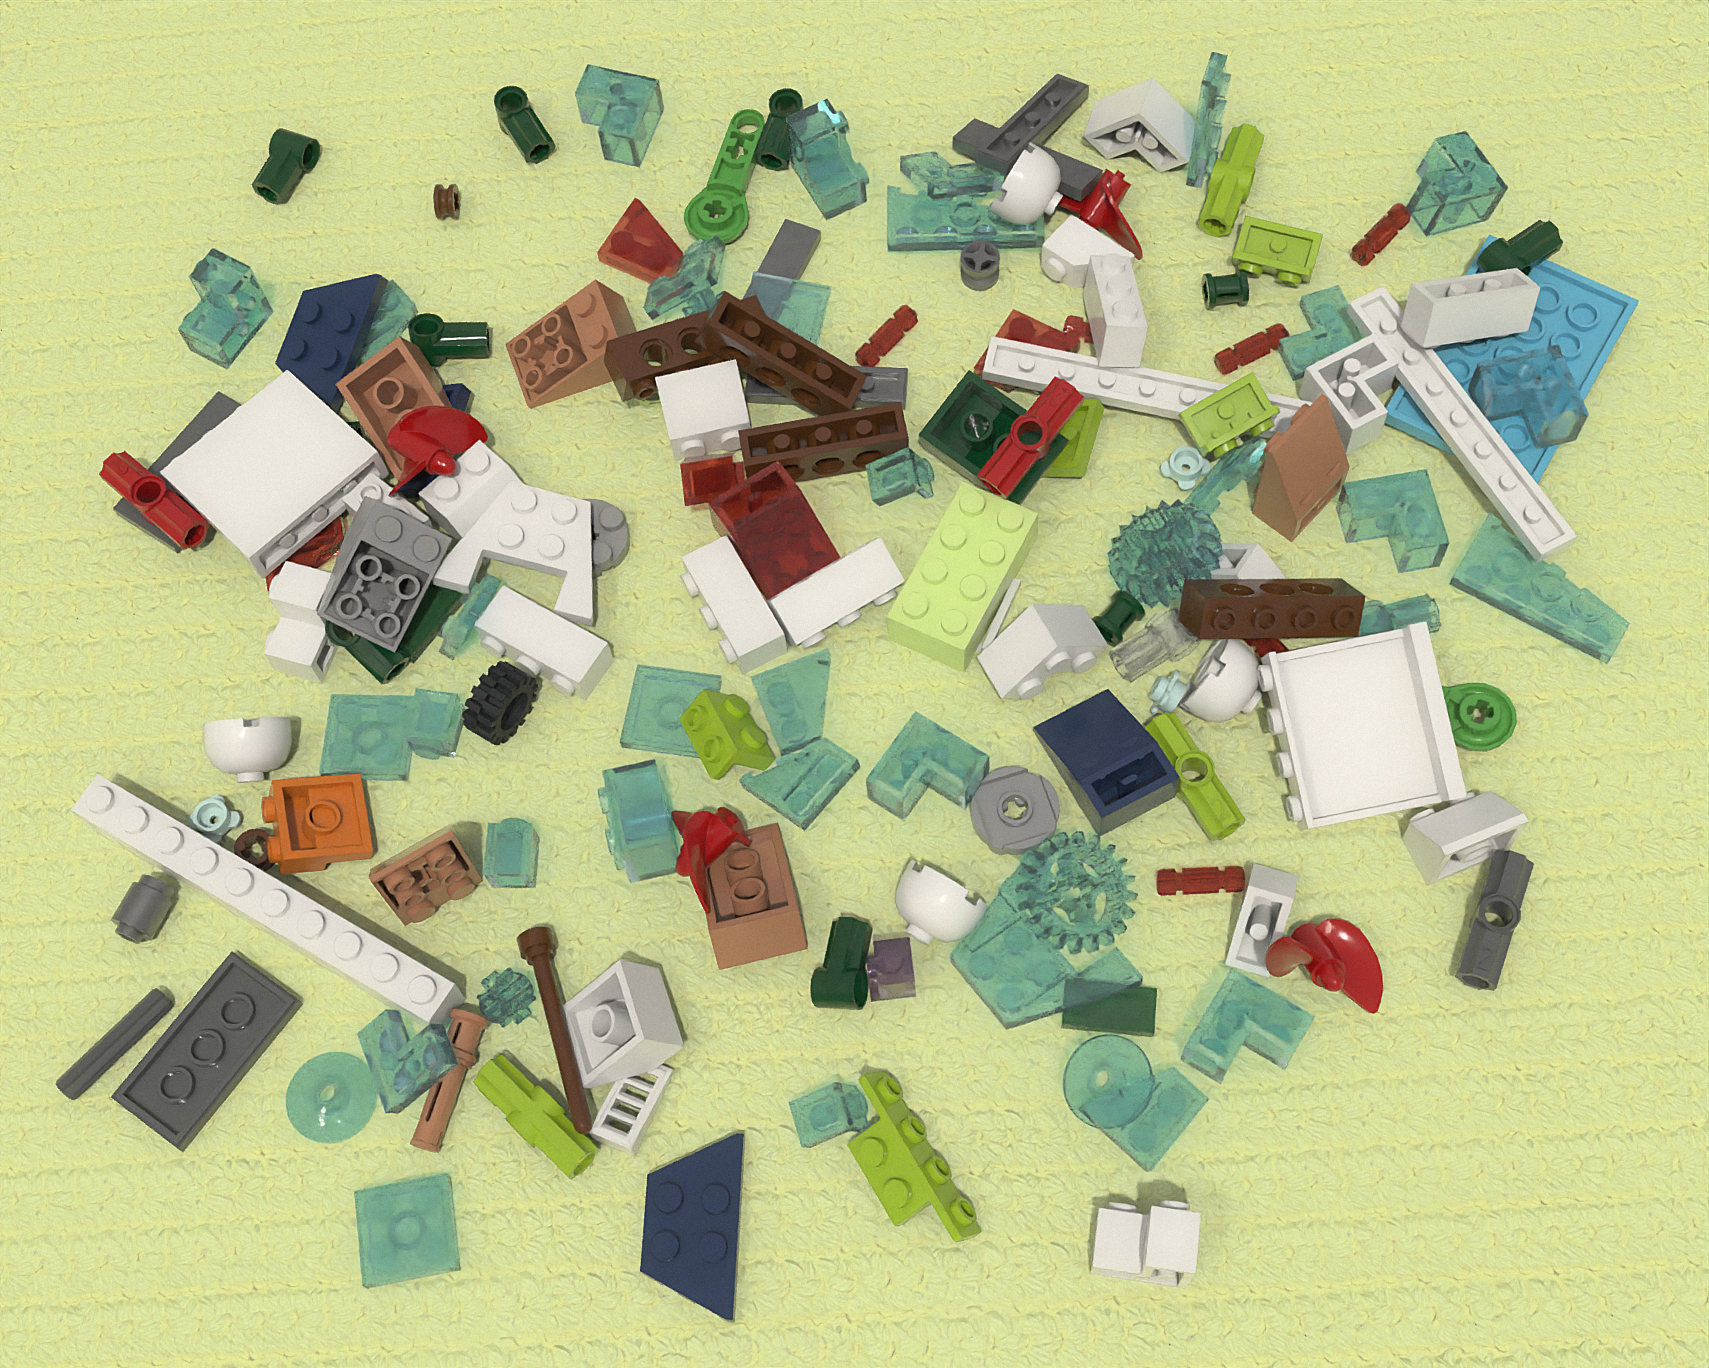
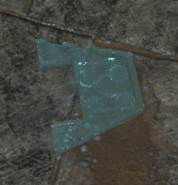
[950,849,1143,1030]

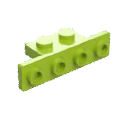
[847,1071,981,1242]

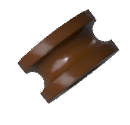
[433,184,460,219]
[234,828,275,872]

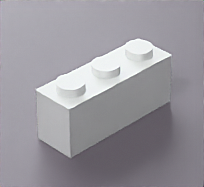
[1083,254,1148,368]
[1401,268,1540,348]
[680,535,788,675]
[766,537,905,649]
[474,585,614,700]

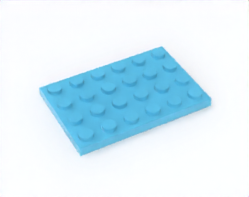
[1384,235,1639,484]

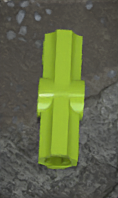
[1198,123,1265,238]
[1144,712,1246,842]
[473,1054,599,1180]

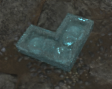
[900,151,1004,202]
[643,235,725,320]
[1277,285,1365,381]
[1174,435,1267,525]
[357,1009,459,1114]

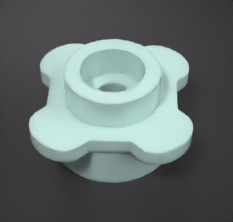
[1161,446,1211,491]
[1148,669,1187,714]
[188,795,241,844]

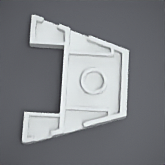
[432,481,593,626]

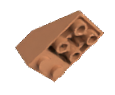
[505,279,637,409]
[1252,394,1350,542]
[369,824,483,926]

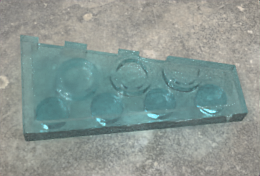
[1186,52,1232,189]
[887,185,1045,252]
[1449,512,1630,664]

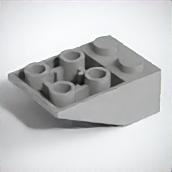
[317,496,453,653]

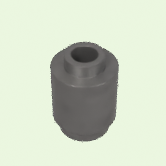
[111,874,175,944]

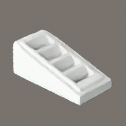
[589,1065,674,1157]

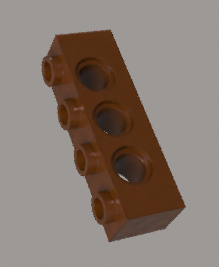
[694,291,867,416]
[604,295,766,402]
[738,402,910,490]
[1178,578,1366,639]

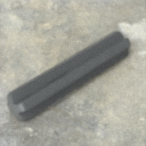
[56,988,173,1100]

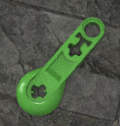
[684,109,765,245]
[1442,683,1517,752]

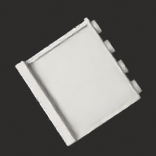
[160,370,389,579]
[1257,621,1467,831]

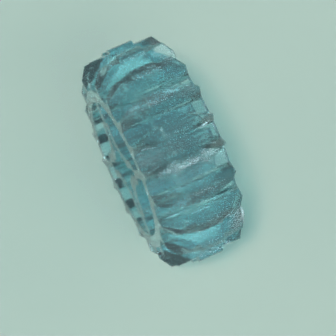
[1107,499,1224,609]
[1015,831,1139,955]

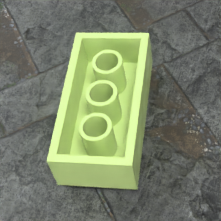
[887,481,1039,673]

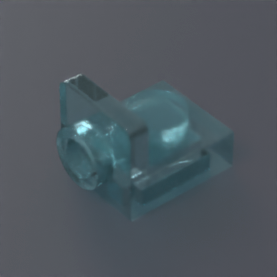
[865,447,935,506]
[788,1082,869,1148]

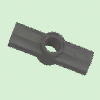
[1455,850,1534,991]

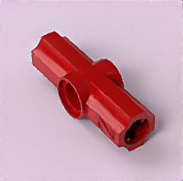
[977,376,1084,500]
[99,451,210,550]

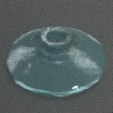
[1063,1034,1153,1129]
[286,1052,378,1144]

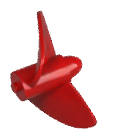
[1058,169,1143,260]
[387,406,488,498]
[671,807,751,914]
[1265,918,1383,1014]

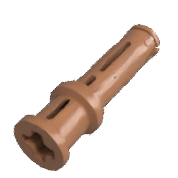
[410,1008,490,1153]

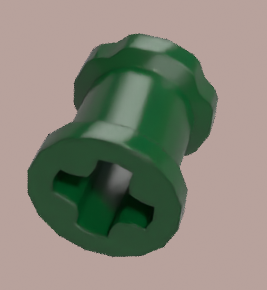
[1202,269,1249,310]
[1092,590,1146,647]

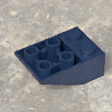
[1033,689,1180,837]

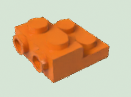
[261,773,373,875]

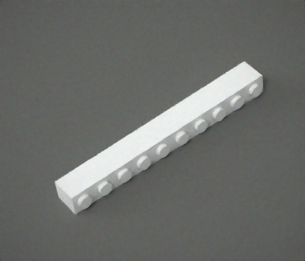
[71,774,466,1037]

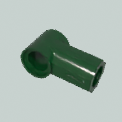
[494,86,555,164]
[755,88,806,171]
[251,128,320,205]
[1476,220,1563,276]
[408,313,490,367]
[325,620,410,684]
[810,917,873,1010]

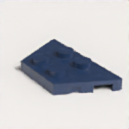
[275,274,388,414]
[640,1134,745,1323]

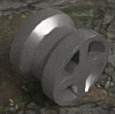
[961,240,1000,291]

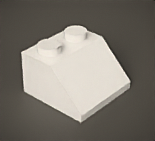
[655,359,751,461]
[418,440,523,566]
[1402,790,1528,886]
[562,959,684,1088]

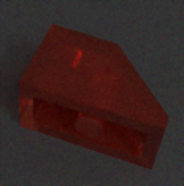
[680,452,745,506]

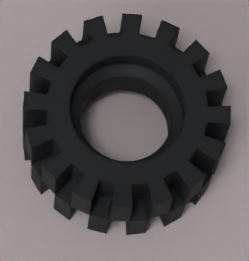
[462,661,538,745]

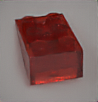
[708,461,841,600]

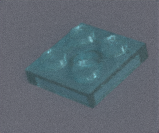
[319,694,419,781]
[354,1173,461,1289]

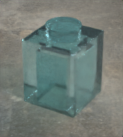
[403,688,466,760]
[483,818,540,888]

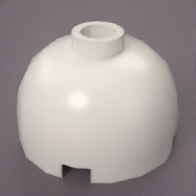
[990,142,1063,225]
[1179,639,1262,723]
[203,717,292,783]
[895,860,989,946]

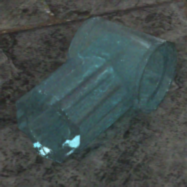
[1354,594,1441,638]

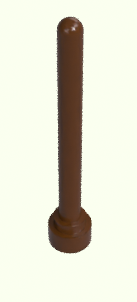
[517,927,593,1134]

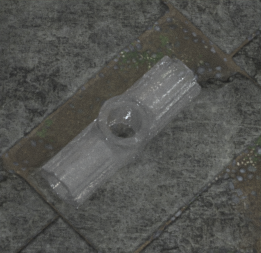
[1109,605,1201,683]

